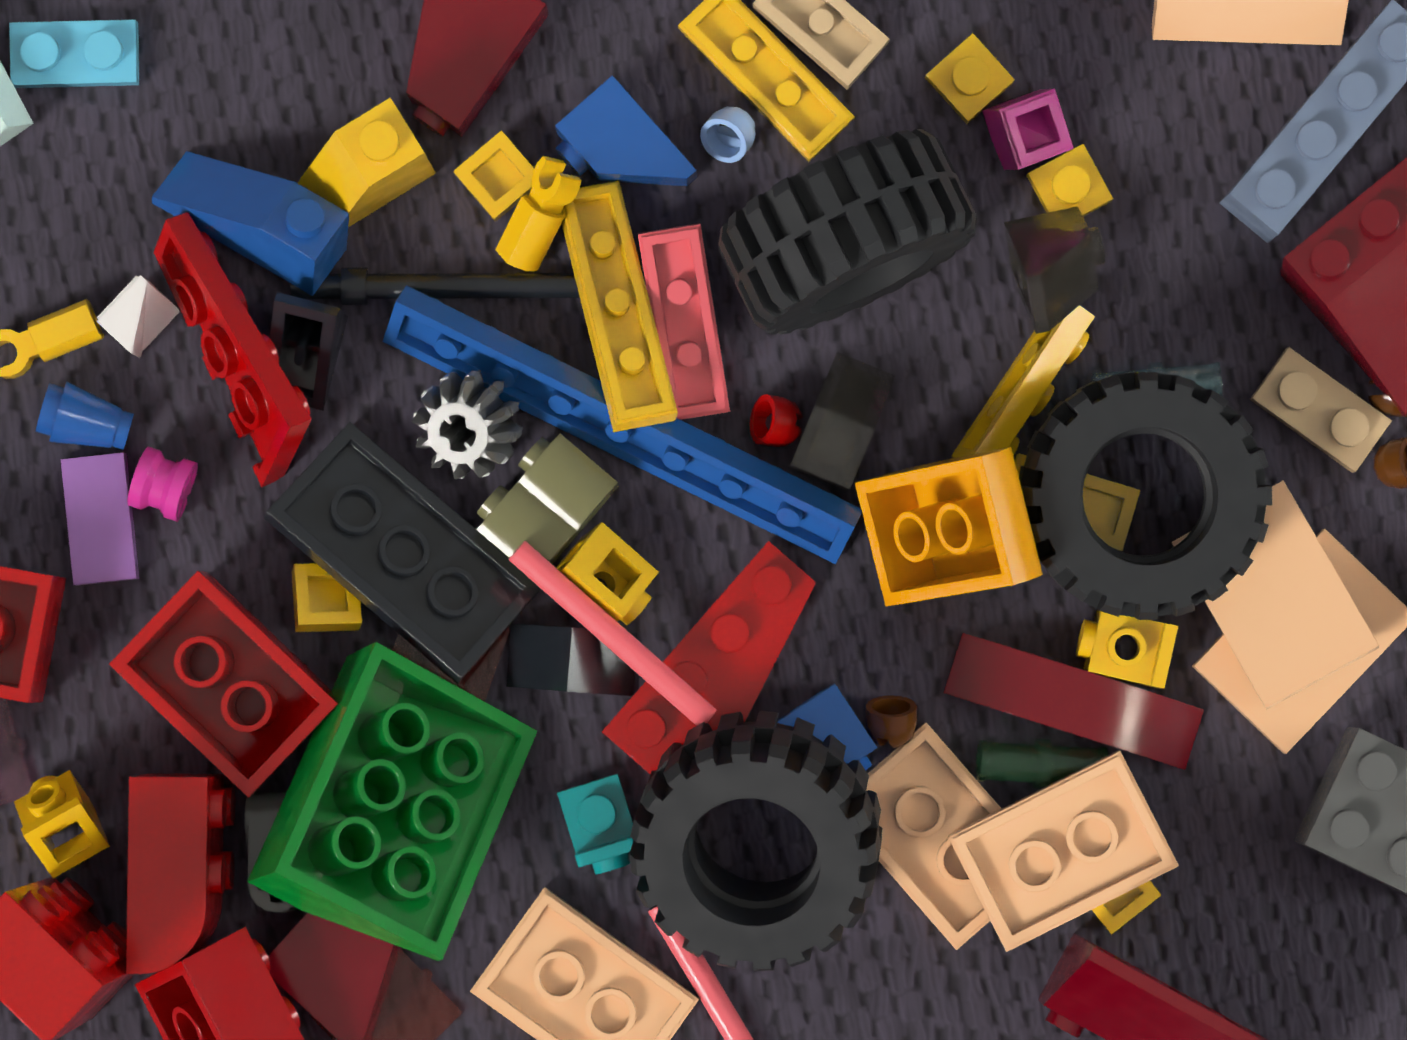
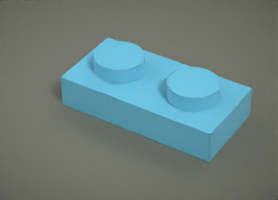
[9,20,139,88]

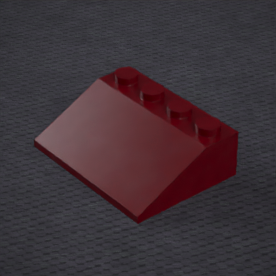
[1280,157,1407,417]
[1038,933,1267,1040]

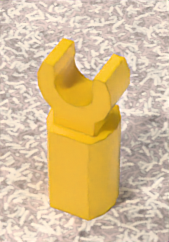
[495,156,582,272]
[0,299,104,379]

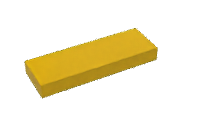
[678,0,855,162]

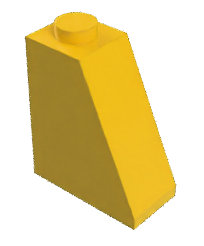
[297,97,436,227]

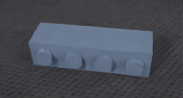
[1219,0,1407,243]

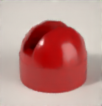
[750,394,803,447]

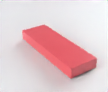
[637,223,730,420]

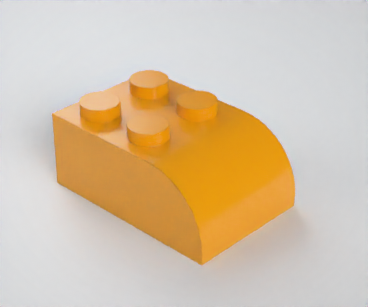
[855,447,1043,606]

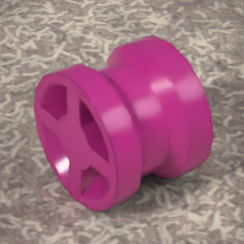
[127,446,198,522]

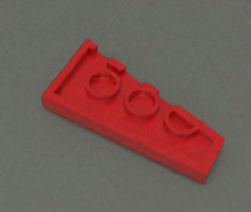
[154,212,312,487]
[602,541,816,774]

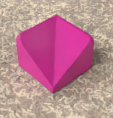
[982,88,1074,170]

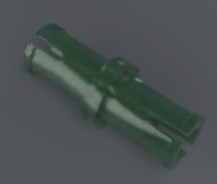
[976,738,1108,789]

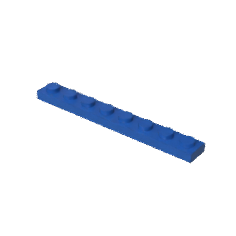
[382,285,862,564]

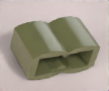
[477,433,619,565]

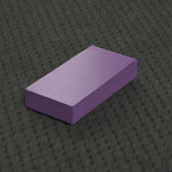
[61,452,139,586]

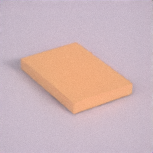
[1152,0,1349,45]
[1172,480,1379,710]
[1192,529,1407,754]
[866,722,1002,950]
[948,750,1179,952]
[470,887,699,1040]

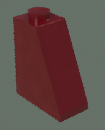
[406,0,549,137]
[268,913,401,1040]

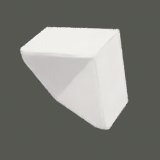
[97,275,180,358]

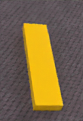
[561,181,678,432]

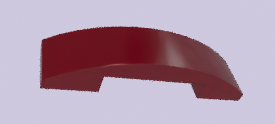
[943,633,1204,770]

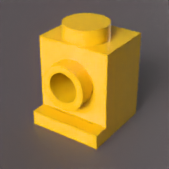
[556,522,659,625]
[1076,610,1178,689]
[14,770,110,878]

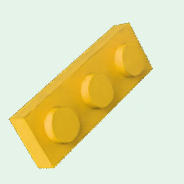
[951,299,1095,458]

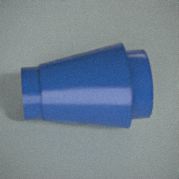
[35,381,134,450]

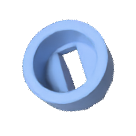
[700,106,756,163]

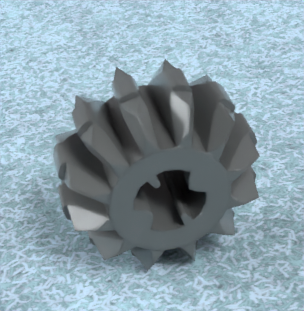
[411,370,523,479]

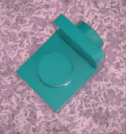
[557,773,634,875]

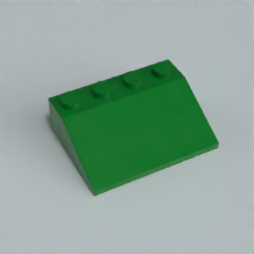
[247,642,537,961]

